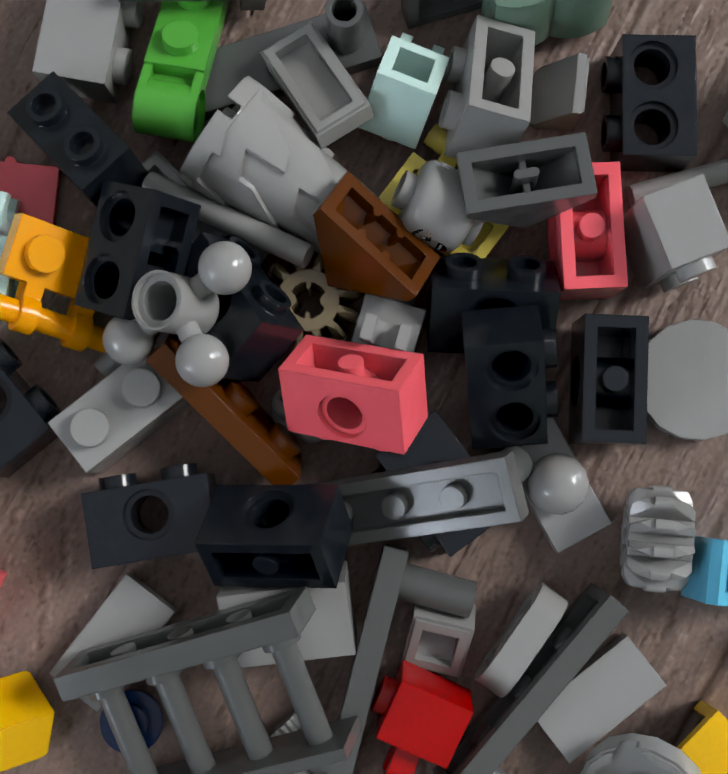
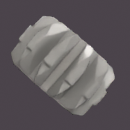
[620,485,696,593]

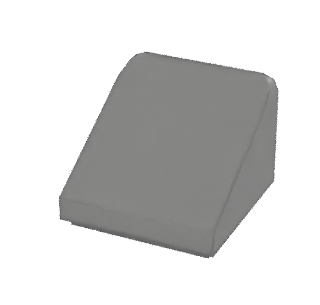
[530,53,590,132]
[400,604,476,678]

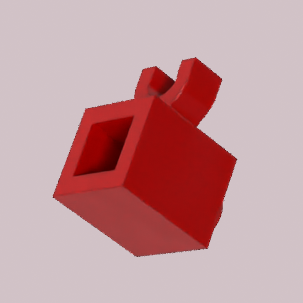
[370,660,473,774]

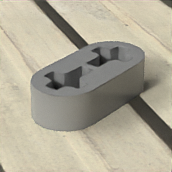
[474,582,568,698]

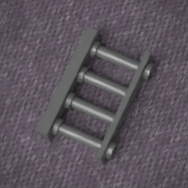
[53,586,362,774]

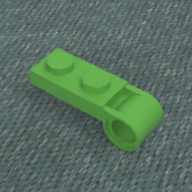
[132,0,231,142]

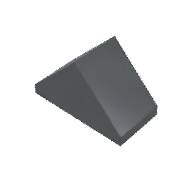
[456,132,598,228]

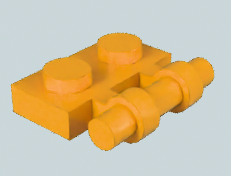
[0,213,106,353]

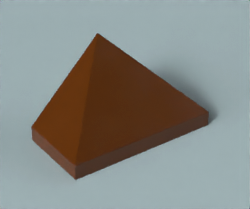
[313,171,440,302]

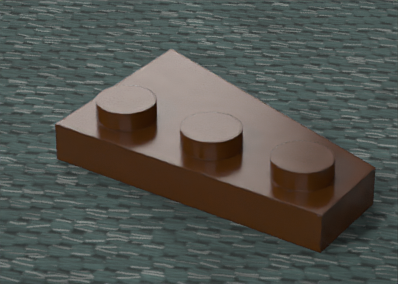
[146,332,302,485]

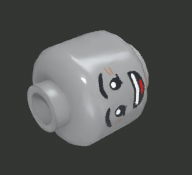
[391,160,484,253]

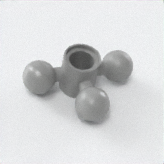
[103,241,252,387]

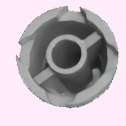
[178,75,381,254]

